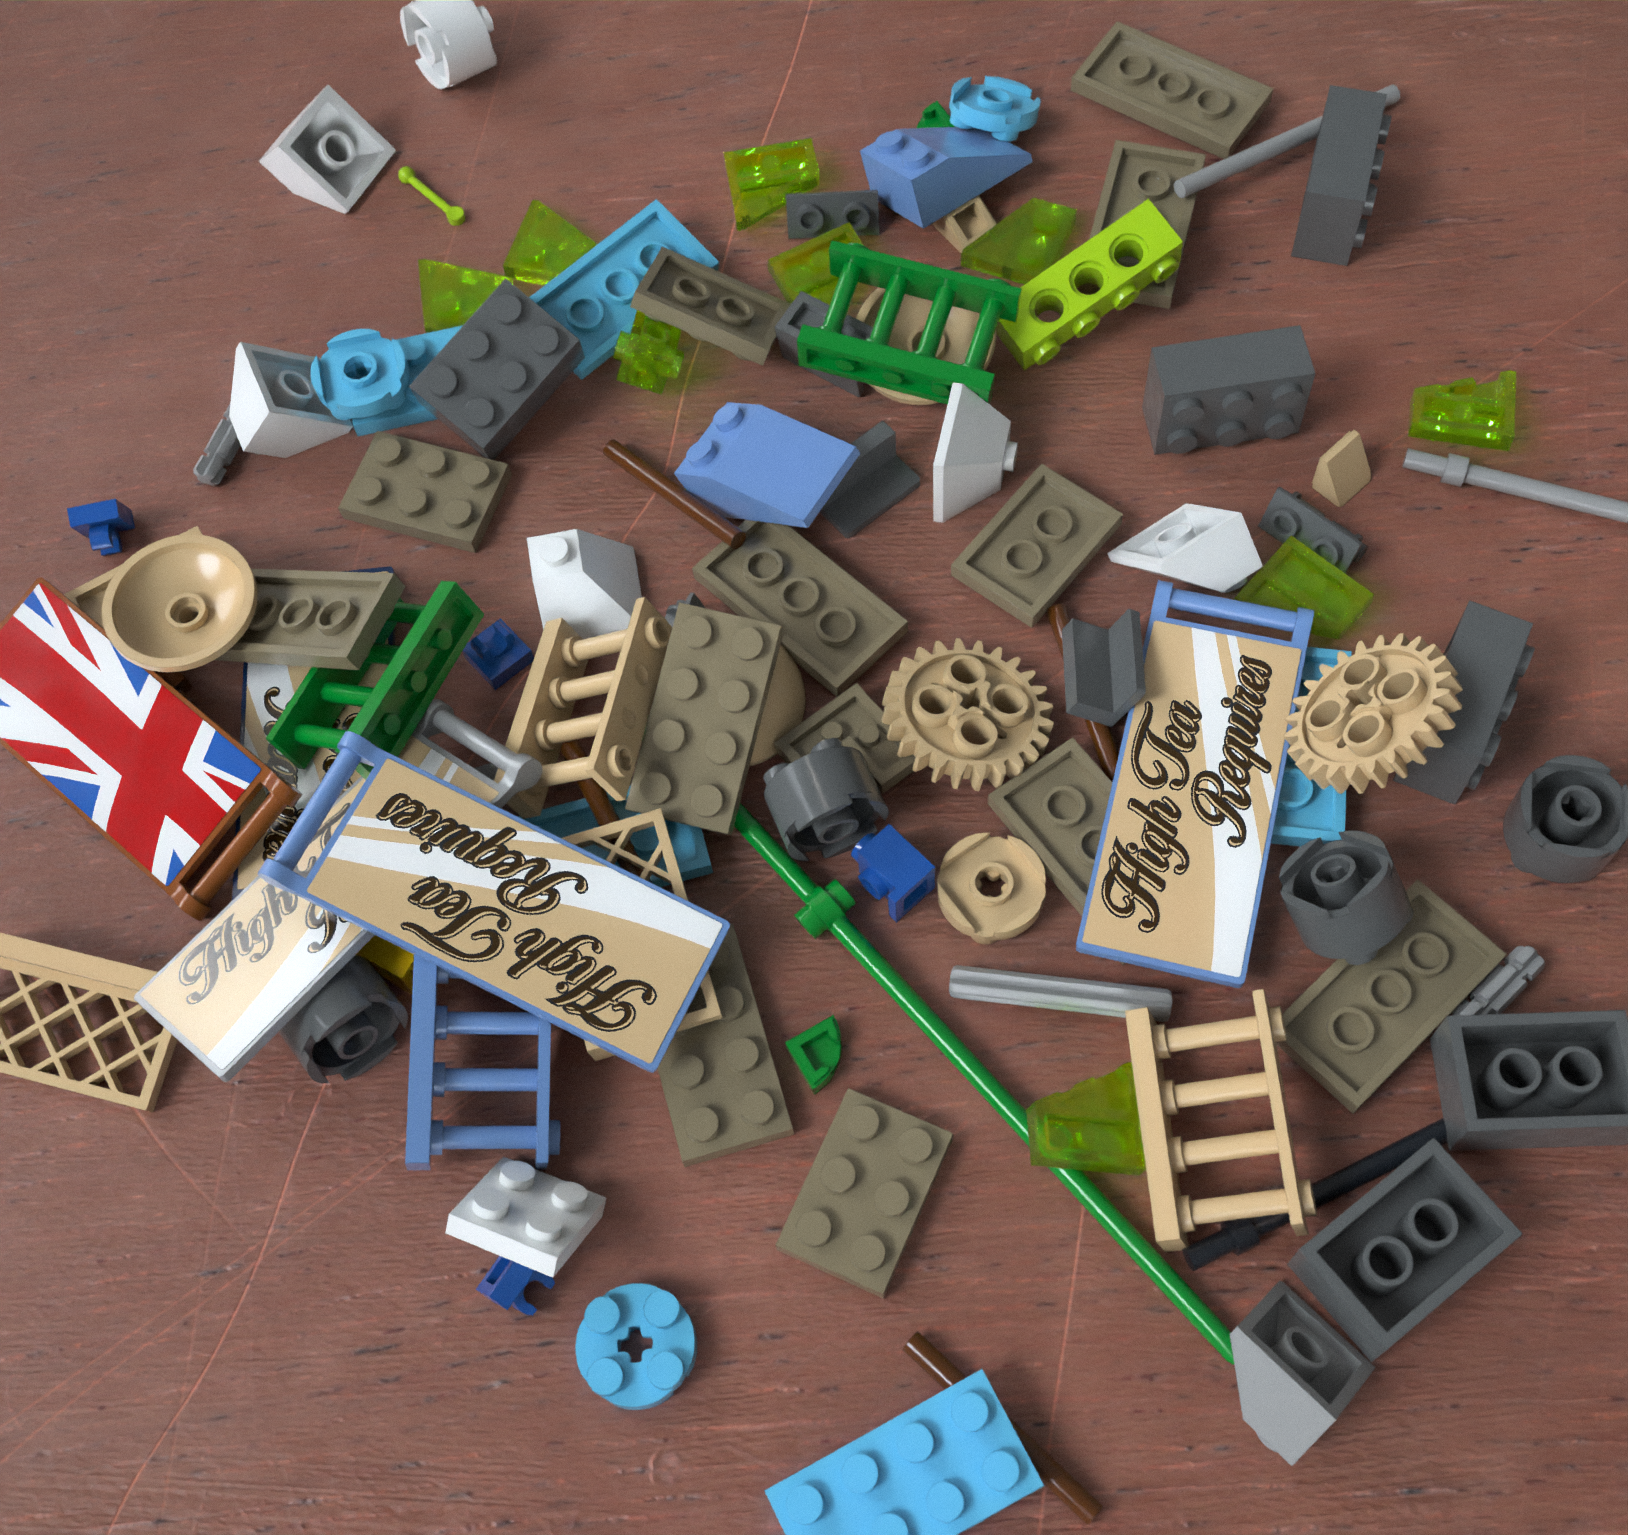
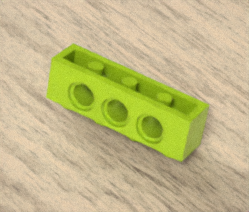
[996,199,1183,370]

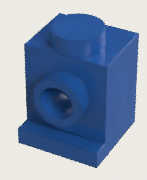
[851,824,935,923]

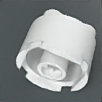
[400,0,497,89]

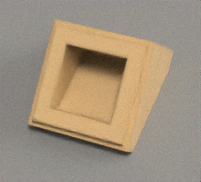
[933,195,1000,255]
[1312,430,1371,507]

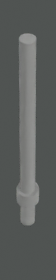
[1174,85,1400,198]
[1402,448,1628,523]

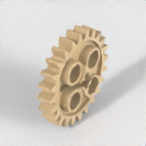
[1284,633,1463,794]
[882,638,1054,791]

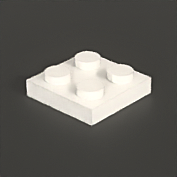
[445,1156,606,1277]

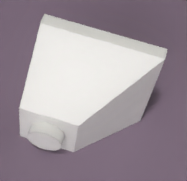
[259,85,396,214]
[229,342,353,458]
[933,382,1018,523]
[1107,503,1263,593]
[527,529,642,639]

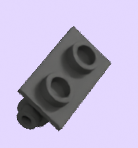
[786,190,879,239]
[1258,487,1368,583]

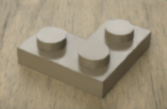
[774,683,916,794]

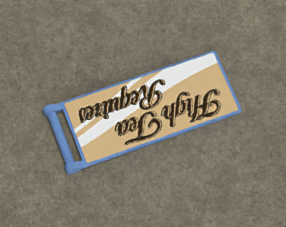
[1076,580,1314,988]
[257,731,730,1073]

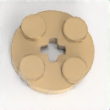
[937,833,1046,945]

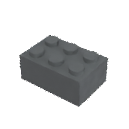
[1291,85,1392,266]
[409,278,585,460]
[1142,325,1316,455]
[1393,600,1535,805]
[1430,1010,1628,1151]
[1287,1138,1522,1362]

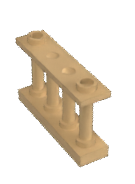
[494,597,672,819]
[1125,989,1317,1252]

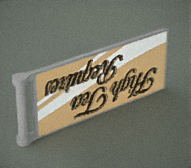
[134,699,542,1082]

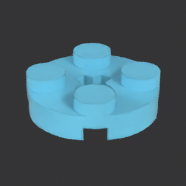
[949,76,1041,141]
[310,329,410,421]
[575,1283,697,1410]

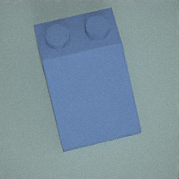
[860,127,1033,229]
[674,402,861,528]

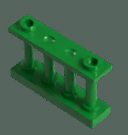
[797,240,1022,405]
[266,580,485,780]

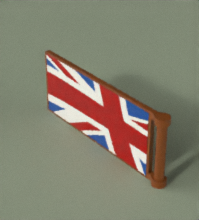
[0,577,303,921]

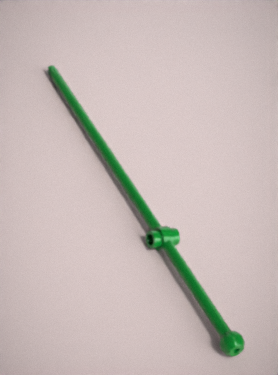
[642,718,1234,1365]

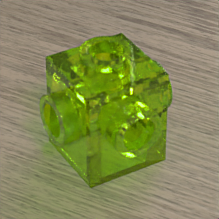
[612,310,685,395]

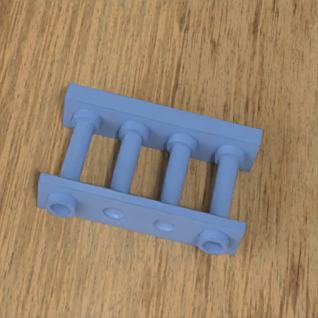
[405,954,560,1170]

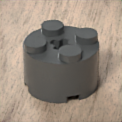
[763,738,889,861]
[1503,755,1628,883]
[1279,830,1414,965]
[279,955,408,1083]

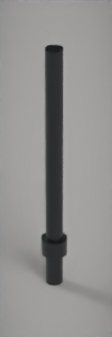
[1182,1118,1448,1271]

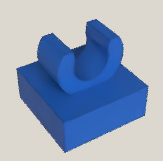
[67,499,135,556]
[462,618,534,690]
[476,1256,555,1315]

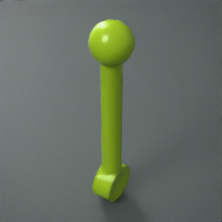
[398,166,465,226]

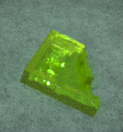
[723,138,820,231]
[961,198,1077,285]
[503,199,598,286]
[768,222,863,305]
[418,259,514,333]
[1408,370,1516,451]
[1233,535,1374,639]
[1026,1062,1146,1176]

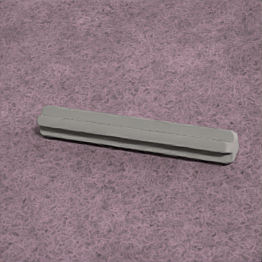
[949,965,1172,1022]

